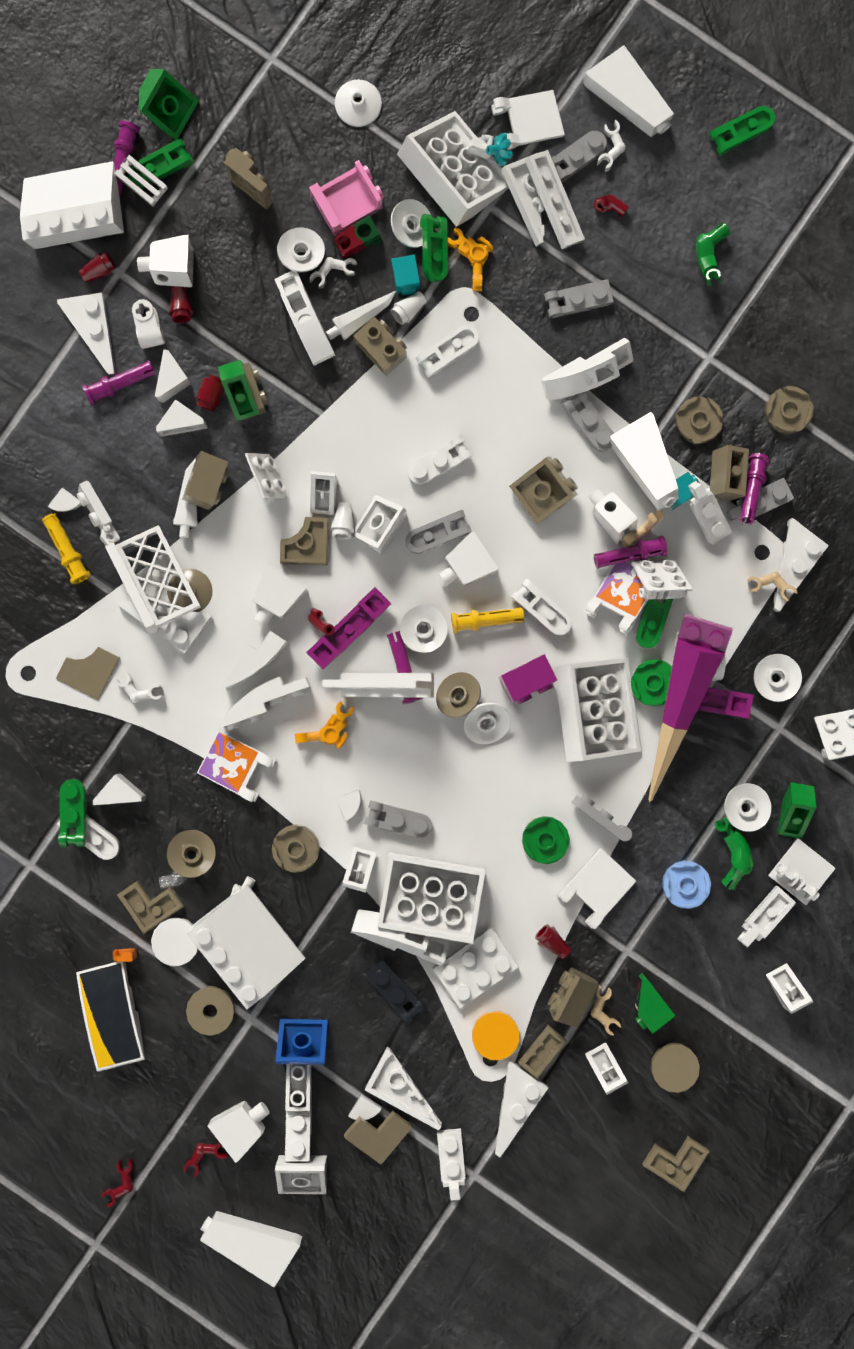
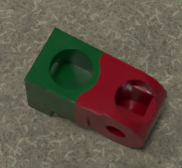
[334,216,383,258]

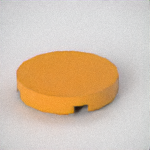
[472,1011,519,1060]

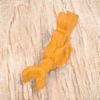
[447,228,493,291]
[295,701,354,749]

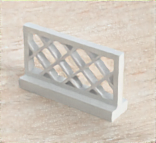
[105,525,201,635]
[322,673,434,698]

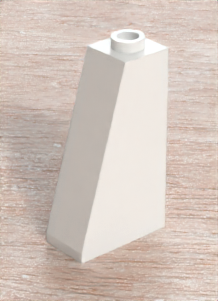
[583,46,674,137]
[610,412,678,511]
[200,1211,302,1287]

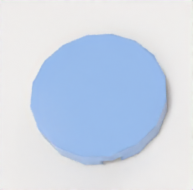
[662,860,711,909]

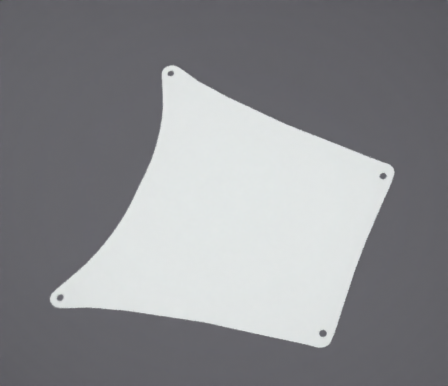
[6,287,784,1082]

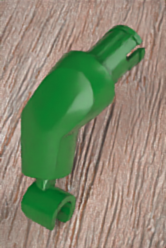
[696,222,731,287]
[715,817,754,890]

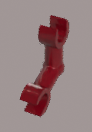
[183,1142,228,1177]
[101,1158,134,1207]

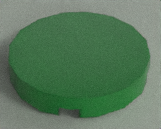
[631,659,672,707]
[522,816,570,864]

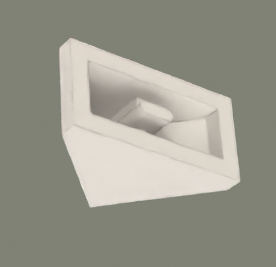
[155,350,191,402]
[156,400,207,437]
[310,471,338,515]
[93,774,146,805]
[342,846,376,892]
[766,963,813,1014]
[585,1042,628,1095]

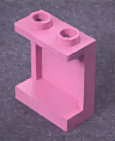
[309,160,384,236]

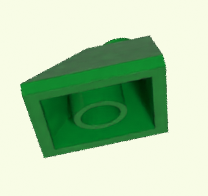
[139,69,199,140]

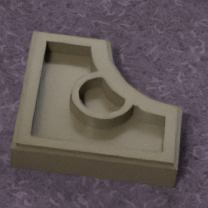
[280,517,329,566]
[56,647,120,700]

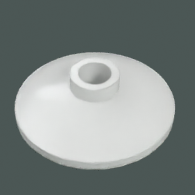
[335,80,382,127]
[391,199,431,248]
[277,228,325,272]
[400,605,448,653]
[754,654,802,702]
[463,703,511,744]
[724,783,771,831]

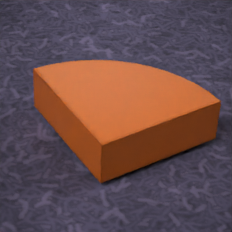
[113,948,137,962]

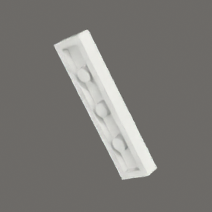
[525,150,585,249]

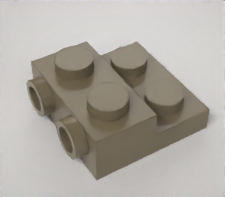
[224,148,273,210]
[509,457,578,524]

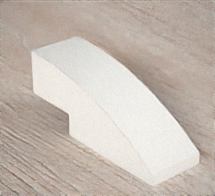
[222,631,288,688]

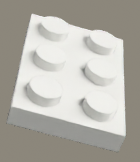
[433,927,519,1009]

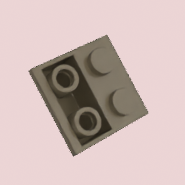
[548,967,599,1028]

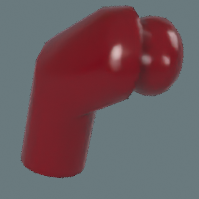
[594,194,629,217]
[308,608,335,636]

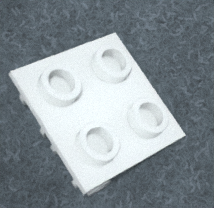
[245,453,287,504]
[631,560,692,600]
[814,709,854,760]
[768,838,835,905]

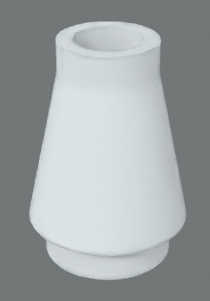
[391,291,426,325]
[330,502,354,539]

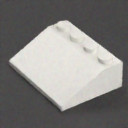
[397,111,509,227]
[20,162,124,249]
[554,657,641,762]
[377,852,485,944]
[187,884,305,1009]

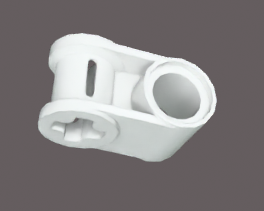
[132,299,165,349]

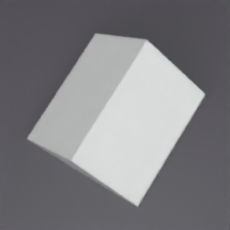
[351,495,407,554]
[275,1155,327,1194]

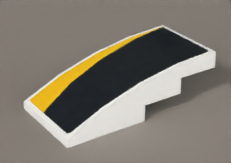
[76,962,145,1072]

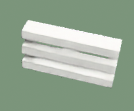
[114,155,168,206]

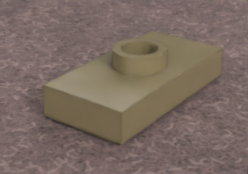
[518,1025,567,1079]

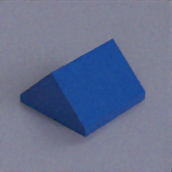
[276,1019,328,1065]

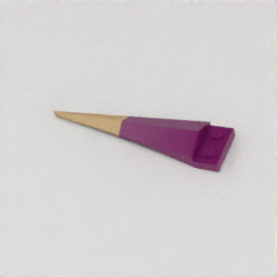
[648,614,733,802]

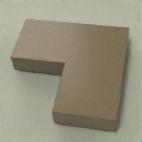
[117,880,184,934]
[344,1111,412,1164]
[642,1136,710,1192]

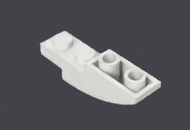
[275,271,335,365]
[541,338,634,400]
[220,677,311,731]
[351,909,450,966]
[285,1064,312,1161]

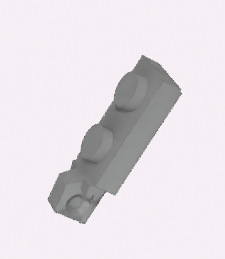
[727,478,794,521]

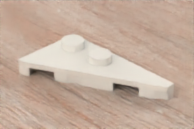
[501,152,544,246]
[57,293,116,376]
[773,518,828,612]
[117,600,212,653]
[365,1047,442,1130]
[495,1060,548,1157]

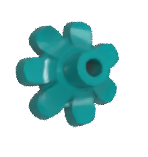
[486,133,512,166]

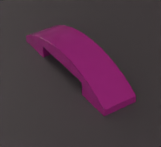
[306,587,391,670]
[698,687,754,719]

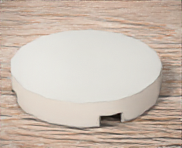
[151,917,198,966]

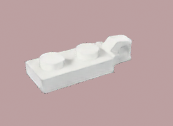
[77,481,120,546]
[688,481,732,545]
[737,886,796,947]
[437,1128,465,1200]

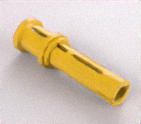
[42,513,91,584]
[451,607,524,634]

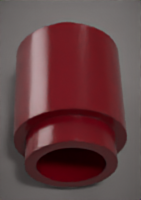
[196,374,224,412]

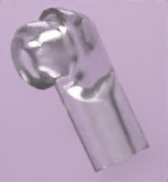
[159,871,186,889]

